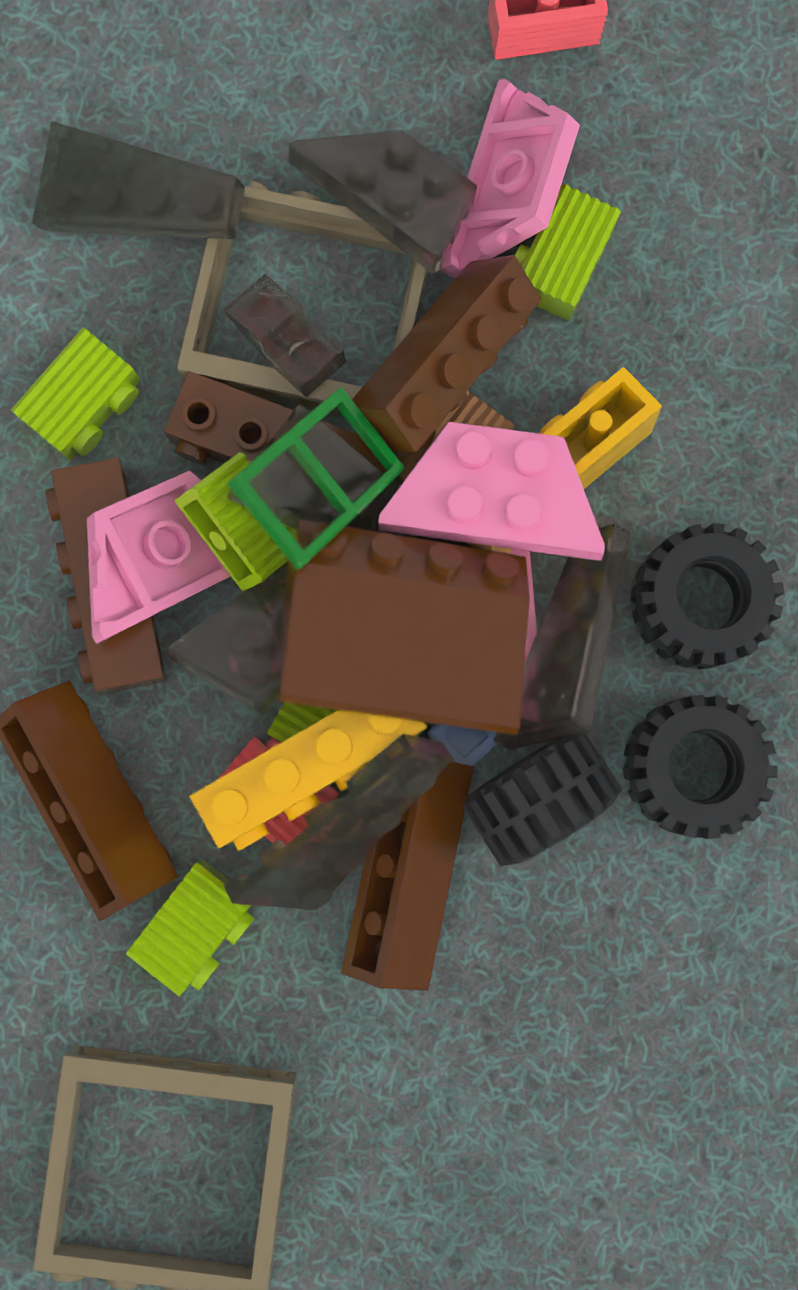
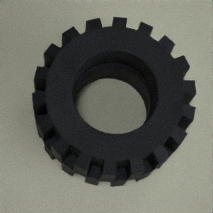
[630,523,784,669]
[623,695,778,839]
[462,730,622,866]

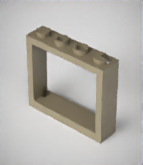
[177,181,436,417]
[33,1045,297,1290]

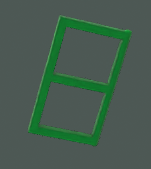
[227,386,405,569]

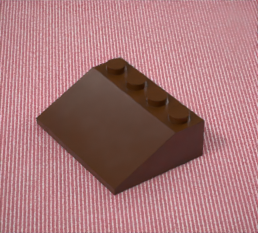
[278,519,530,735]

